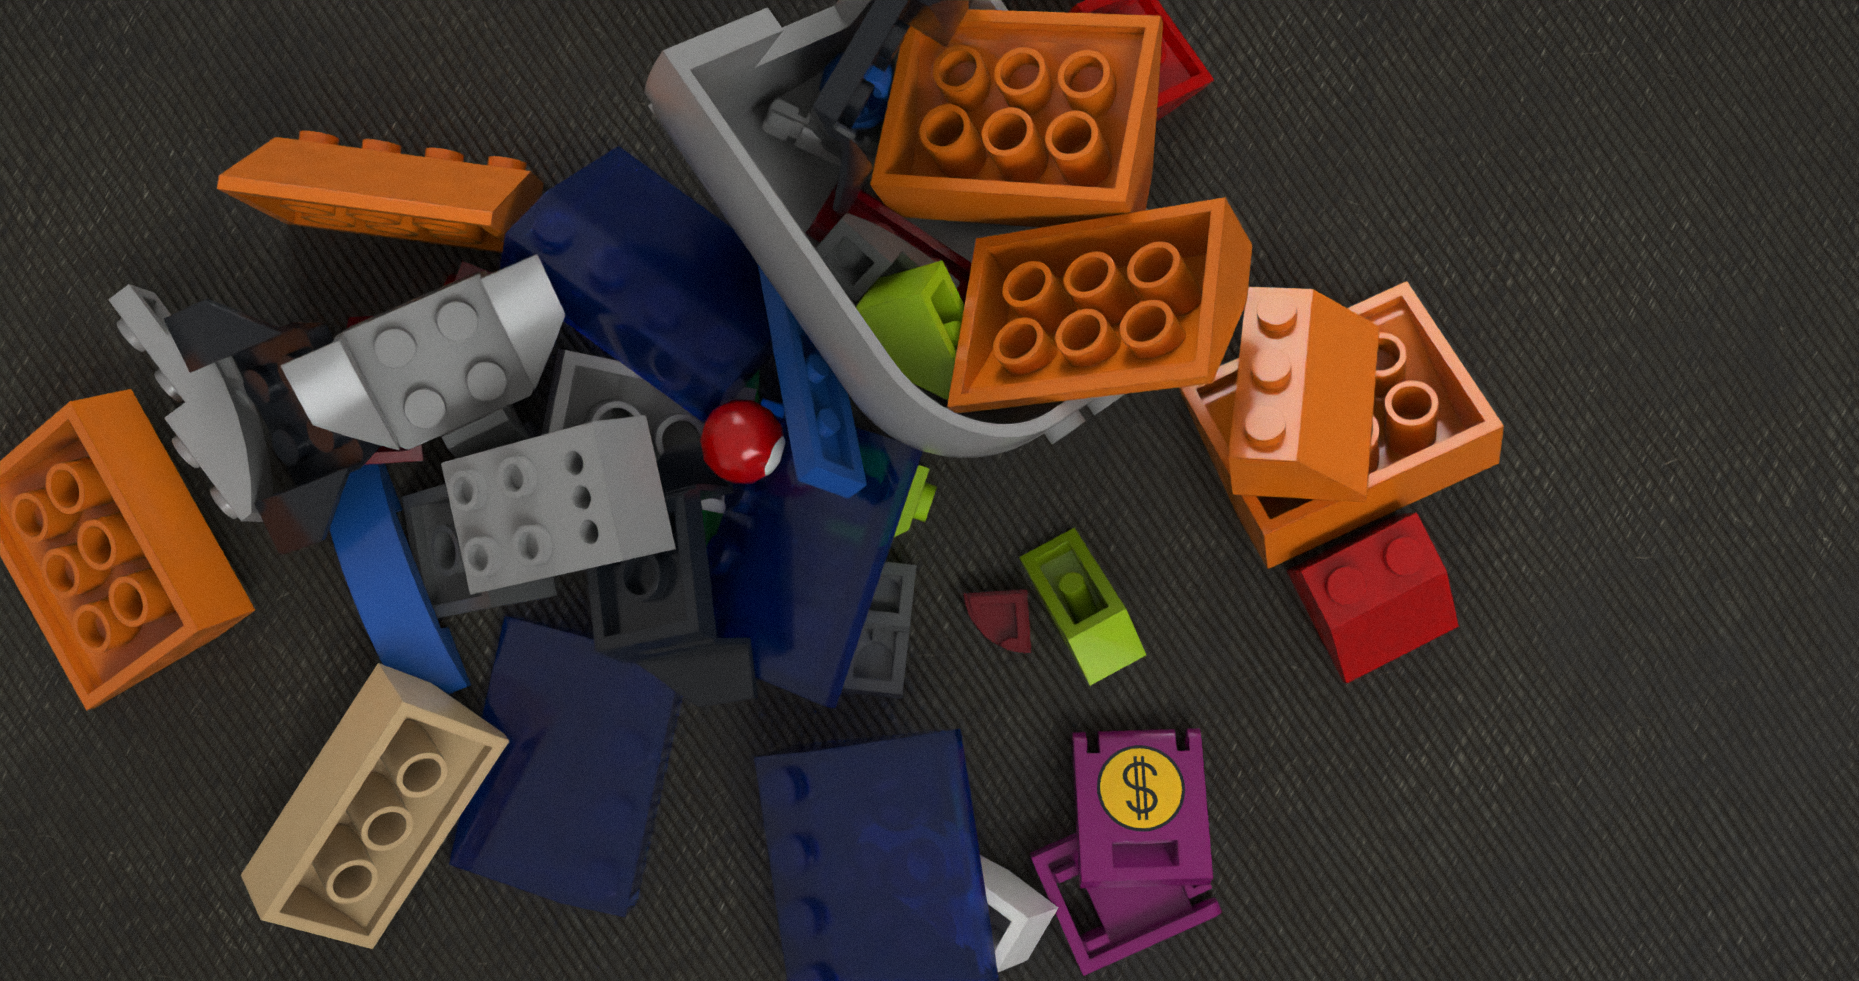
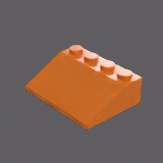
[870,9,1163,228]
[217,131,544,257]
[947,197,1252,414]
[1179,281,1504,569]
[0,389,255,711]

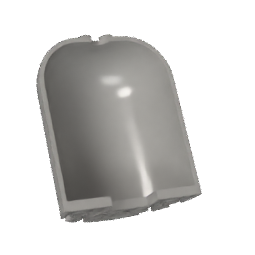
[644,0,1148,458]

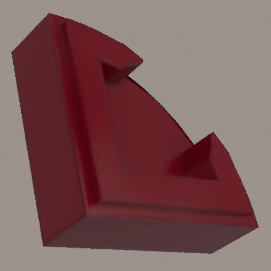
[963,589,1031,653]

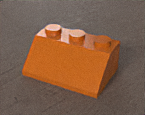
[1228,287,1379,502]

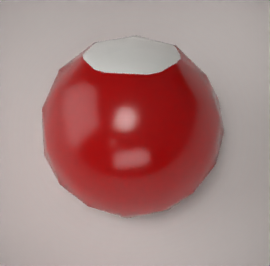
[700,400,785,484]

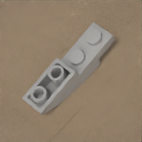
[108,284,273,522]

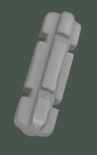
[762,97,879,179]

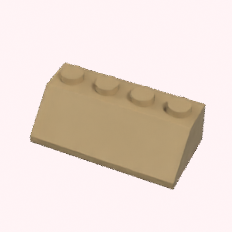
[241,663,509,949]

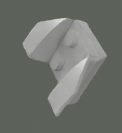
[281,254,565,450]

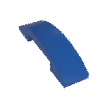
[329,463,471,695]

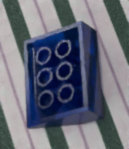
[500,146,773,423]
[706,398,923,709]
[449,615,682,917]
[754,728,999,981]

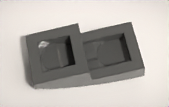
[815,213,961,302]
[442,404,540,458]
[839,558,917,699]

